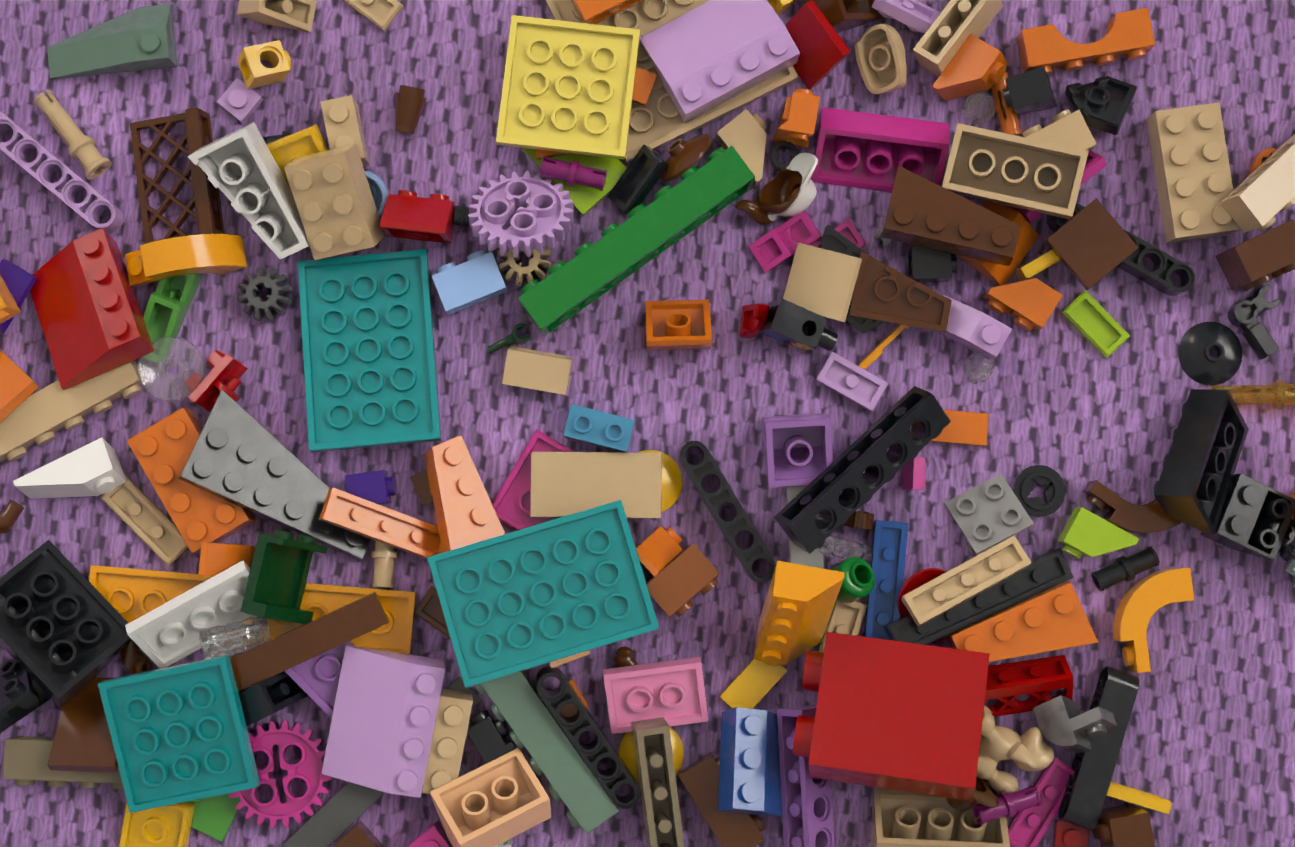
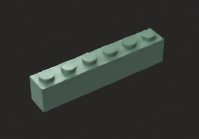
[474,670,619,834]

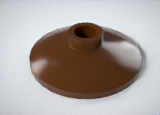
[660,134,712,182]

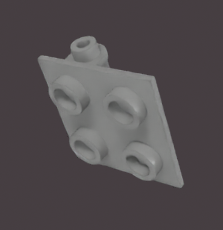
[945,473,1034,555]

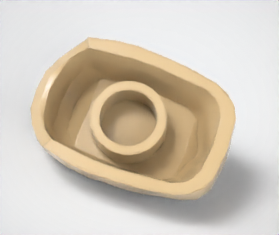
[855,24,908,94]

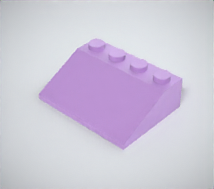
[639,0,800,123]
[321,644,445,798]

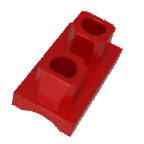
[185,350,248,412]

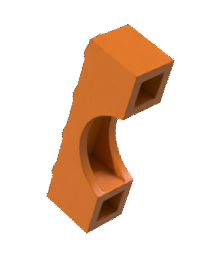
[1016,7,1155,75]

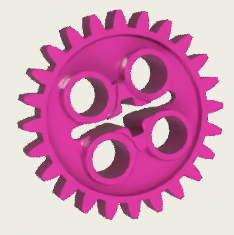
[229,720,334,828]

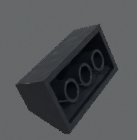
[1154,389,1249,535]

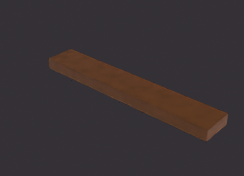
[230,592,389,692]

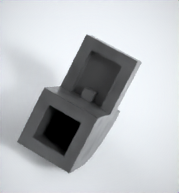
[1033,695,1117,753]

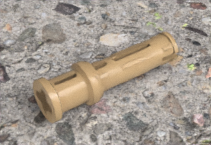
[34,90,112,180]

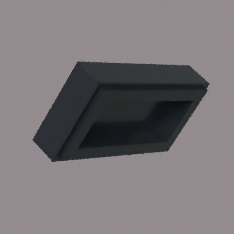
[607,145,669,214]

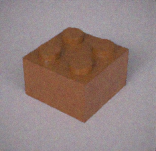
[646,543,720,617]

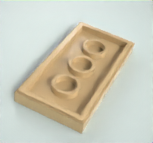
[530,452,662,518]

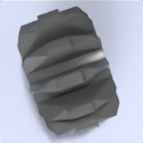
[237,267,293,322]

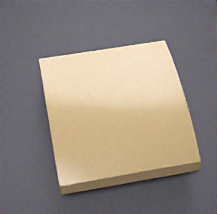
[783,243,862,322]

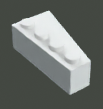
[187,122,309,260]

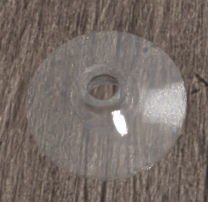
[138,336,205,402]

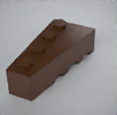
[882,165,1021,266]

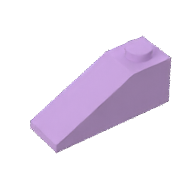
[938,292,1012,360]

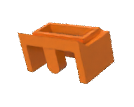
[773,88,820,148]

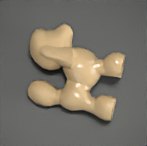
[977,705,1055,793]

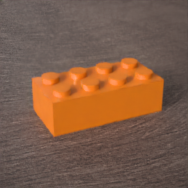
[127,407,256,554]

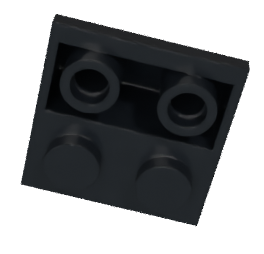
[1200,474,1295,561]

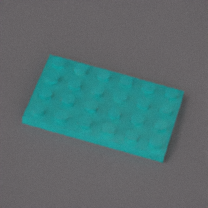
[298,249,442,453]
[427,500,660,688]

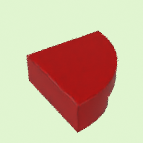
[739,303,769,338]

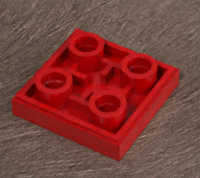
[785,0,851,90]

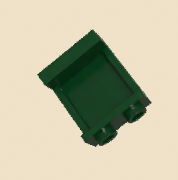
[240,529,328,624]

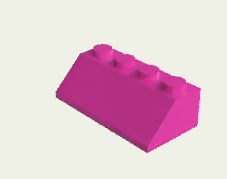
[811,107,950,192]

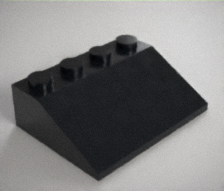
[0,540,132,708]

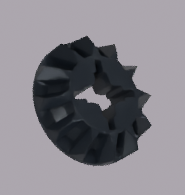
[1012,465,1065,517]

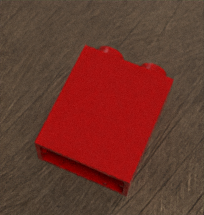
[793,632,990,801]

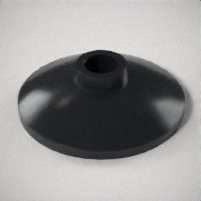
[1178,322,1242,385]

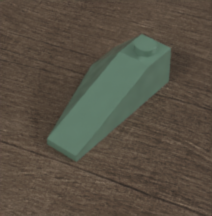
[47,4,178,79]

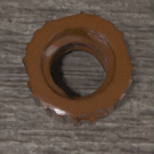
[844,510,875,530]

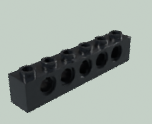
[774,386,951,554]

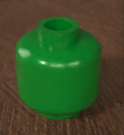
[829,557,875,603]

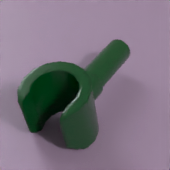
[487,323,531,354]

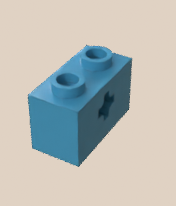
[563,404,635,452]

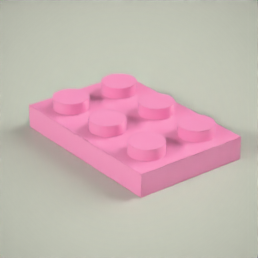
[603,657,709,734]

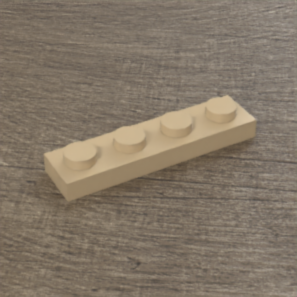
[901,535,1032,627]

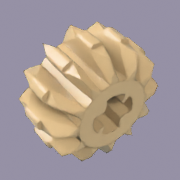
[497,249,552,287]

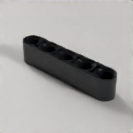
[1046,203,1195,296]
[679,441,776,583]
[535,666,640,809]
[1058,666,1139,831]

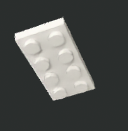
[125,560,258,669]

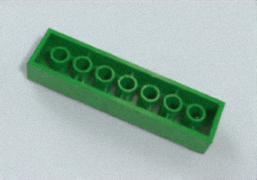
[518,146,755,337]

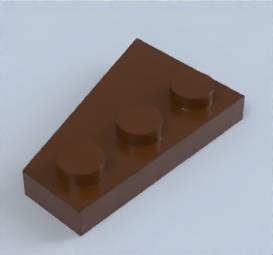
[848,251,952,332]

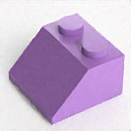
[762,413,833,487]

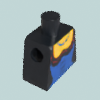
[759,298,838,351]

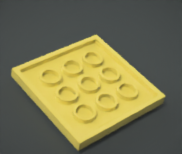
[496,15,640,159]

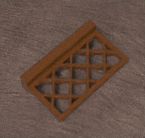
[130,107,225,244]

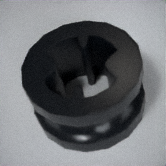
[770,141,799,171]

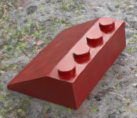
[30,228,154,390]

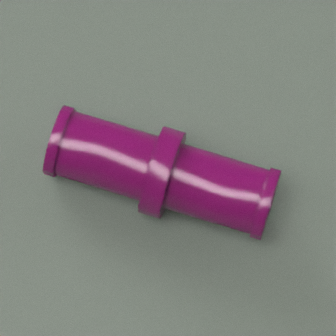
[540,156,607,191]
[972,785,1042,825]

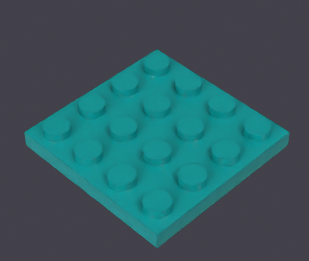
[98,655,261,813]

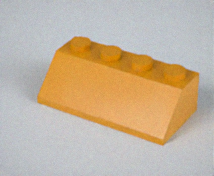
[753,561,845,666]

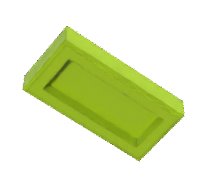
[1061,290,1130,359]

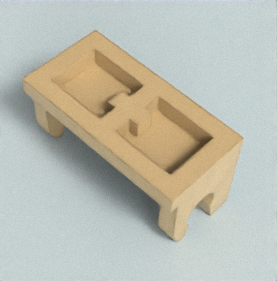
[502,346,574,395]

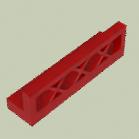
[984,655,1073,717]

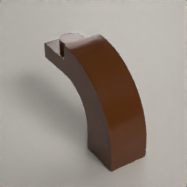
[1082,480,1182,533]

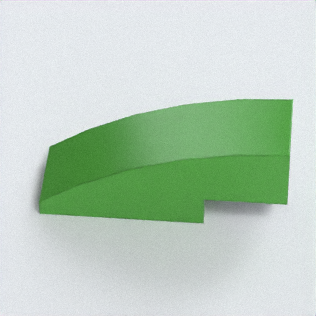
[143,273,203,365]

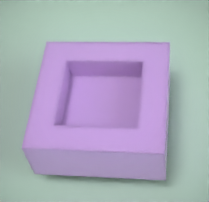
[217,78,263,124]

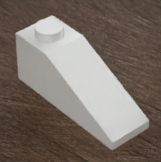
[13,437,127,499]

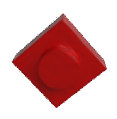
[1053,819,1089,847]

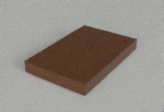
[47,677,118,772]

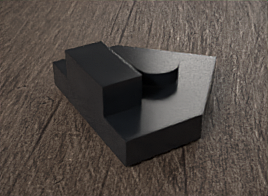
[1065,76,1137,136]

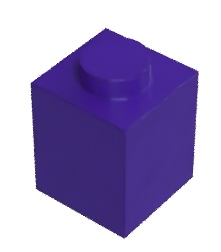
[345,470,396,505]

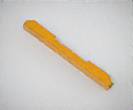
[858,324,910,370]

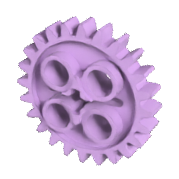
[468,171,574,258]

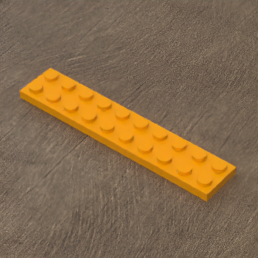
[89,565,417,655]

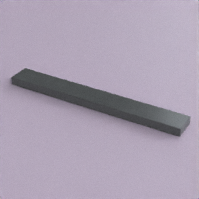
[281,676,482,847]

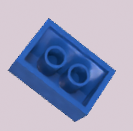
[718,707,782,817]

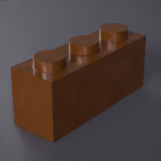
[678,752,766,847]

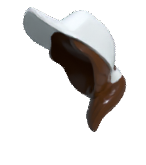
[735,153,818,225]

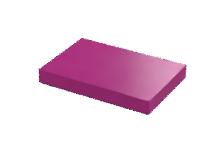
[492,429,575,530]

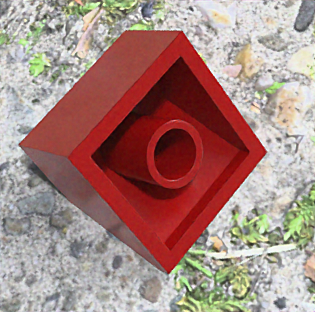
[380,190,456,244]

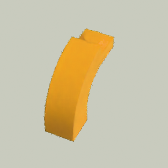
[125,234,247,286]
[1113,567,1194,673]

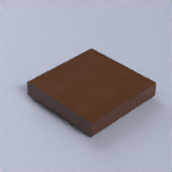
[1045,198,1139,291]

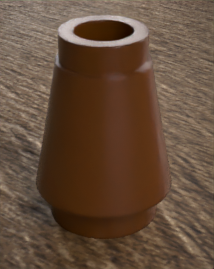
[395,85,427,134]

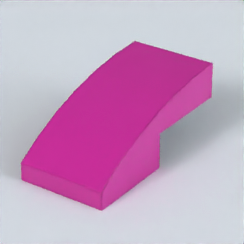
[748,210,822,273]

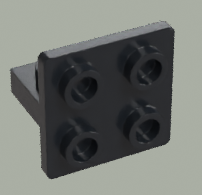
[0,659,51,733]

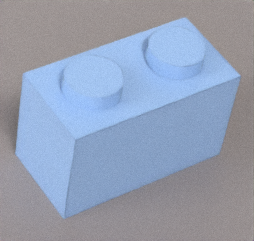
[432,250,508,315]

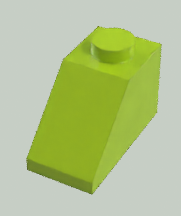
[1057,507,1139,560]

